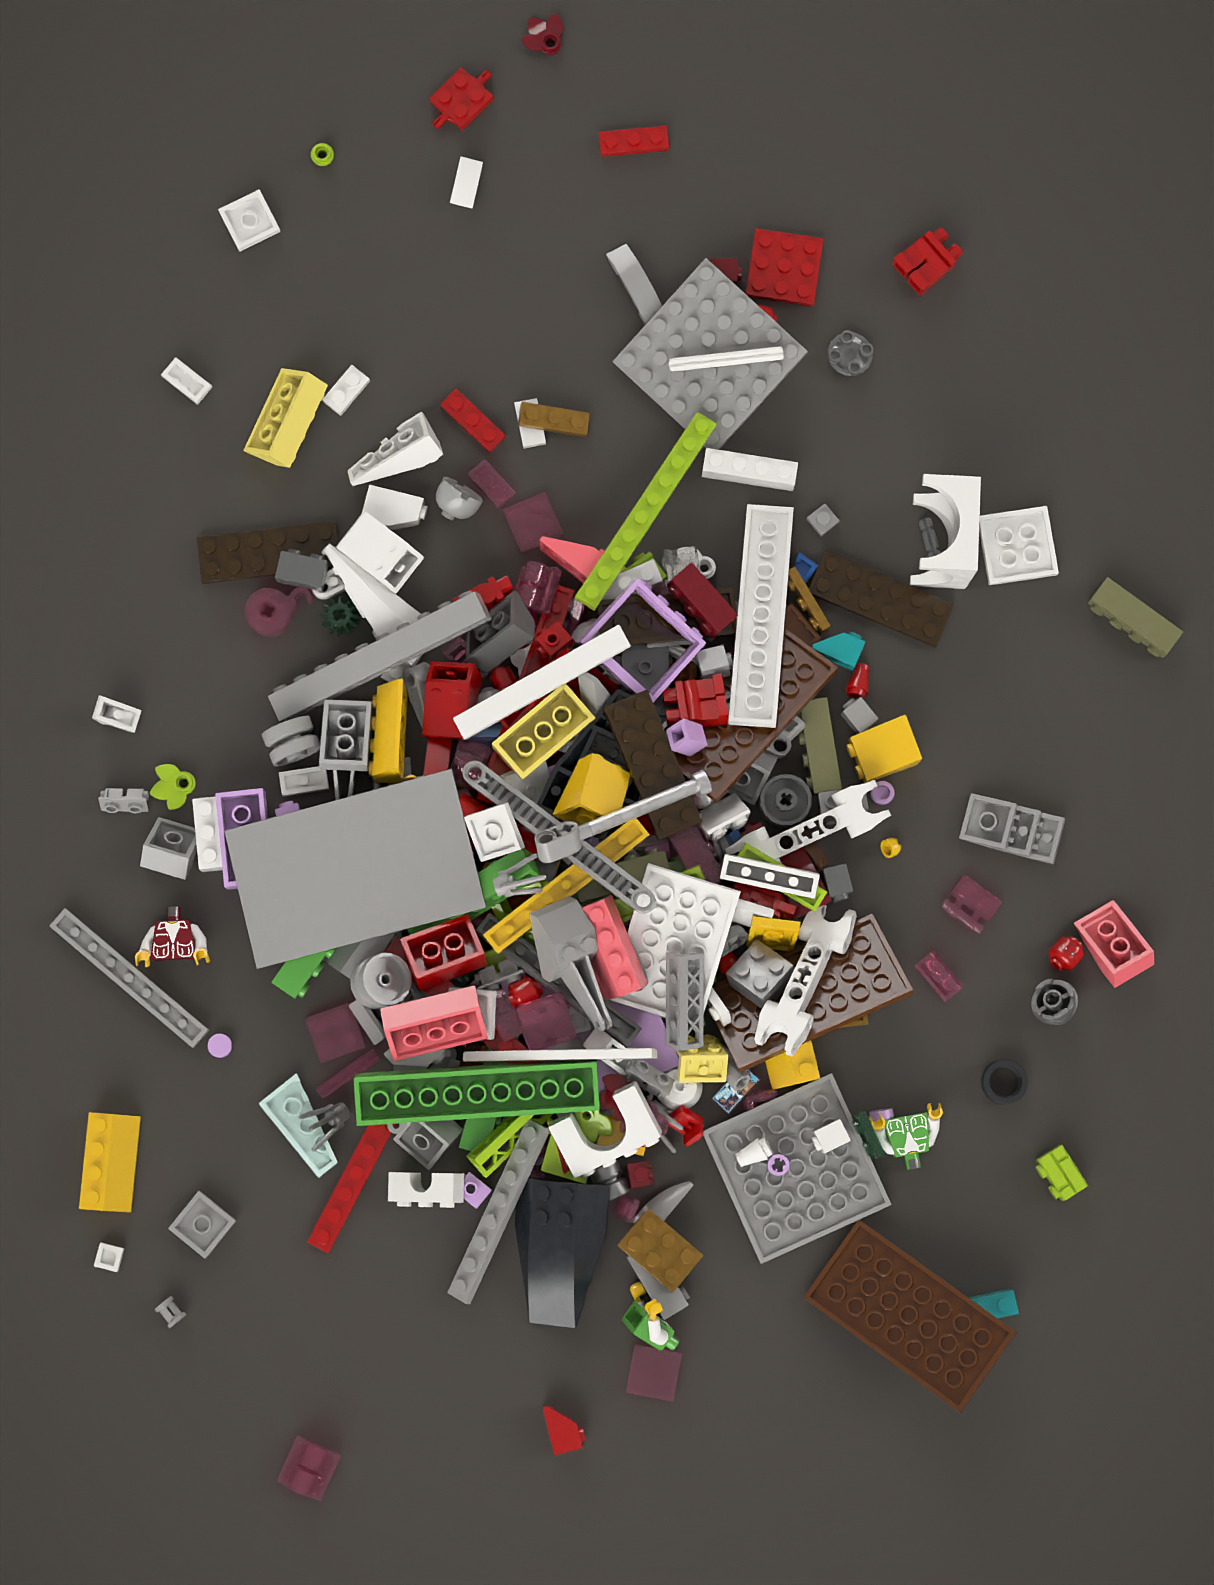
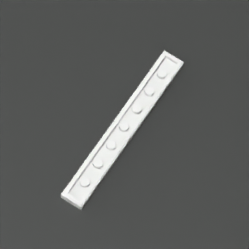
[453,625,631,740]
[463,1048,657,1062]

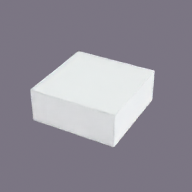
[94,1242,125,1272]

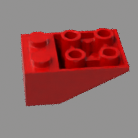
[422,661,483,739]

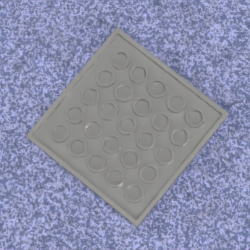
[613,258,808,450]
[703,1073,891,1264]

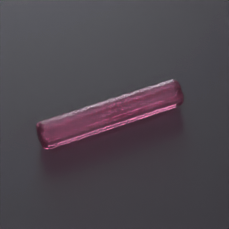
[316,1049,380,1098]

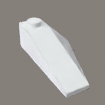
[348,412,443,486]

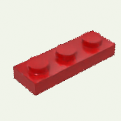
[599,125,669,157]
[440,389,506,453]

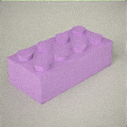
[215,788,268,890]

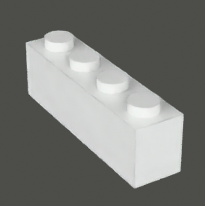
[702,448,798,491]
[720,854,820,899]

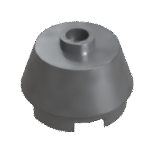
[1031,979,1078,1025]

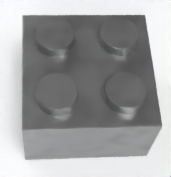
[726,939,794,1009]

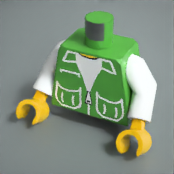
[868,1103,943,1170]
[621,1282,680,1351]

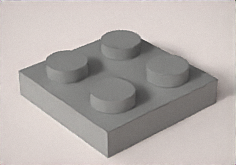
[168,1191,237,1259]

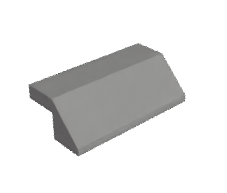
[323,931,398,979]

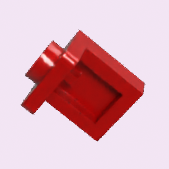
[666,1105,703,1147]

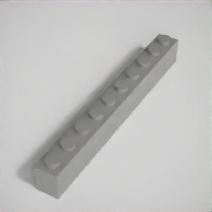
[268,591,491,722]

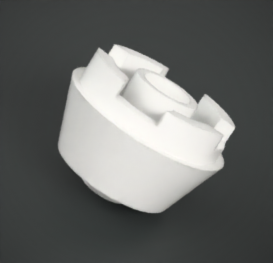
[658,1067,703,1110]

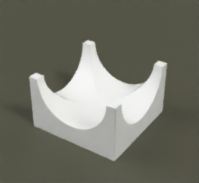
[910,474,981,589]

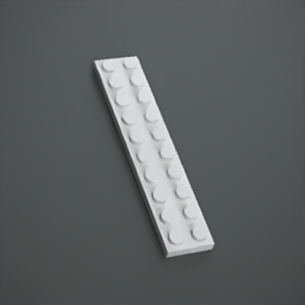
[728,504,794,728]

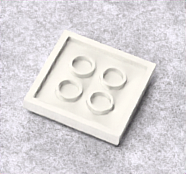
[979,506,1059,585]

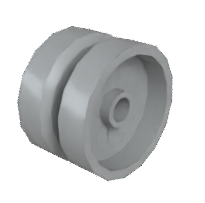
[262,716,321,766]
[350,953,412,1009]

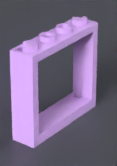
[577,578,706,702]

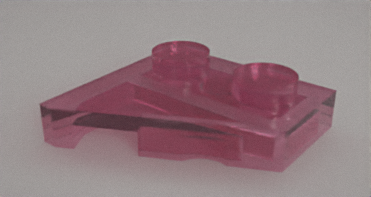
[562,598,585,637]

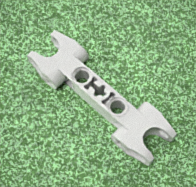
[725,780,891,864]
[754,905,857,1056]

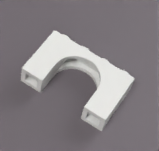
[548,1081,662,1178]

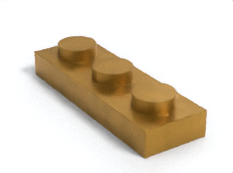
[518,402,590,437]
[787,566,830,634]

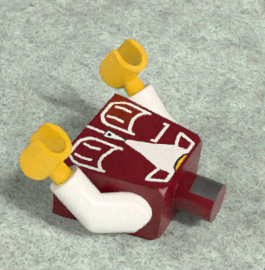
[135,907,210,967]

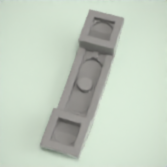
[606,244,662,325]

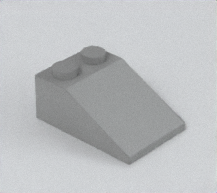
[349,981,430,1045]

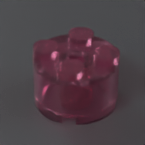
[451,739,491,791]

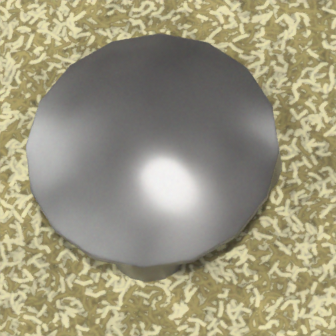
[828,330,873,376]

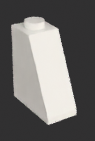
[362,485,428,530]

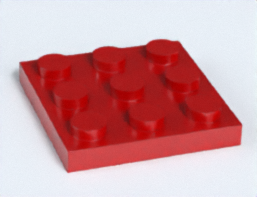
[746,228,823,307]

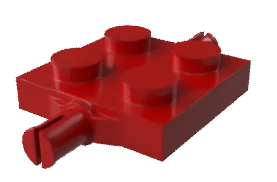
[429,67,494,131]

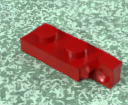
[732,882,796,920]

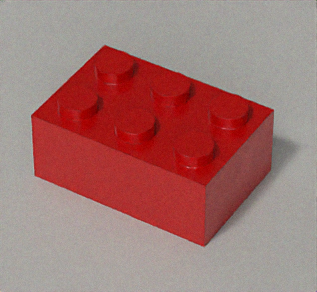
[400,914,486,991]

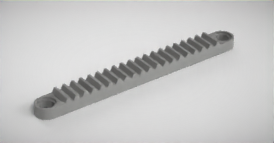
[463,761,656,914]

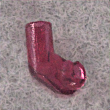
[742,1089,777,1111]

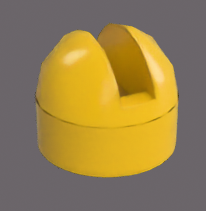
[880,838,901,858]

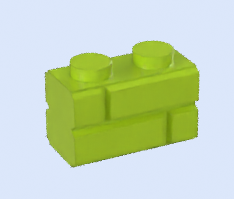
[1035,1145,1088,1201]

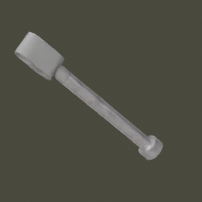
[535,770,712,863]

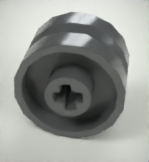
[759,774,812,829]

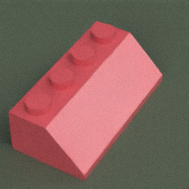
[581,895,648,1000]
[380,986,488,1062]

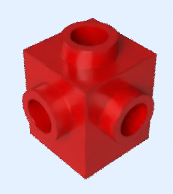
[535,621,573,661]

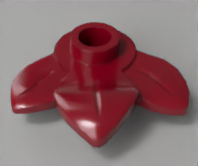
[521,13,564,55]
[599,1074,643,1121]

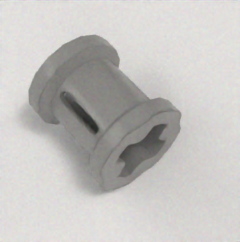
[155,1296,187,1329]

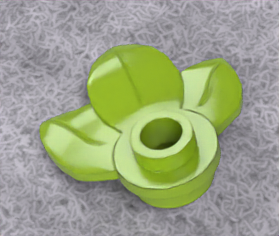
[150,764,196,810]
[573,1111,613,1143]

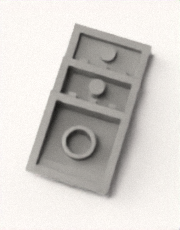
[959,793,1066,864]

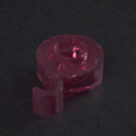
[244,587,313,637]

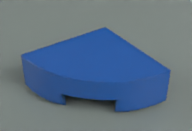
[795,552,818,584]

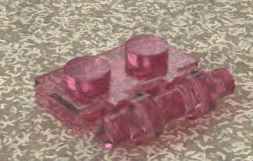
[941,874,1002,934]

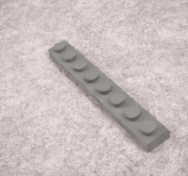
[50,908,209,1048]
[447,1119,550,1304]

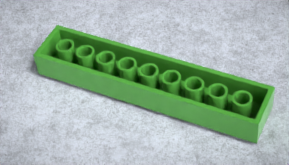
[354,1060,600,1126]

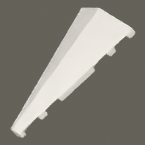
[322,544,421,638]

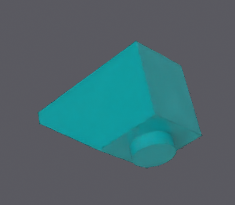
[812,632,865,671]

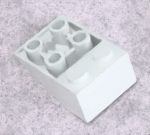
[336,511,424,594]
[696,793,751,842]

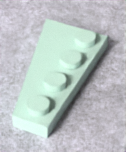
[259,1073,337,1178]

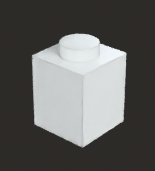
[811,1119,851,1153]

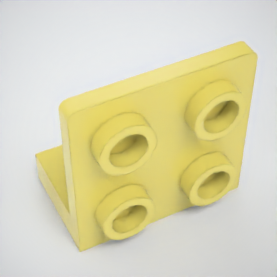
[676,1035,728,1083]

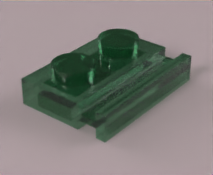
[852,1111,885,1159]

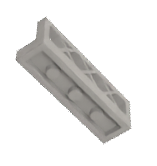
[666,951,704,1051]

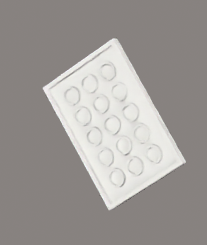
[609,863,741,1020]

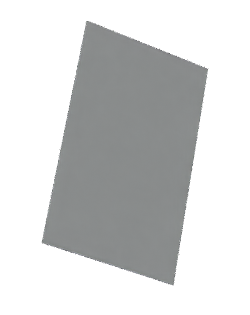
[224,769,486,969]

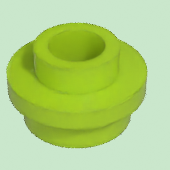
[311,143,334,166]

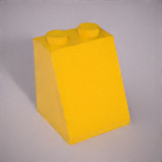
[846,715,922,784]
[553,753,630,826]

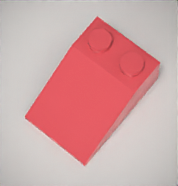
[540,536,605,584]
[1074,900,1154,988]

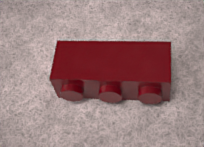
[666,562,738,638]

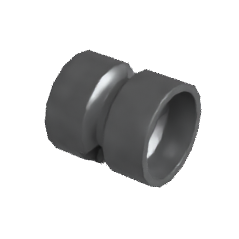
[590,1160,631,1200]

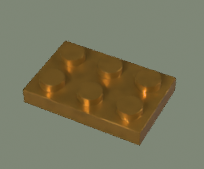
[617,1208,704,1293]

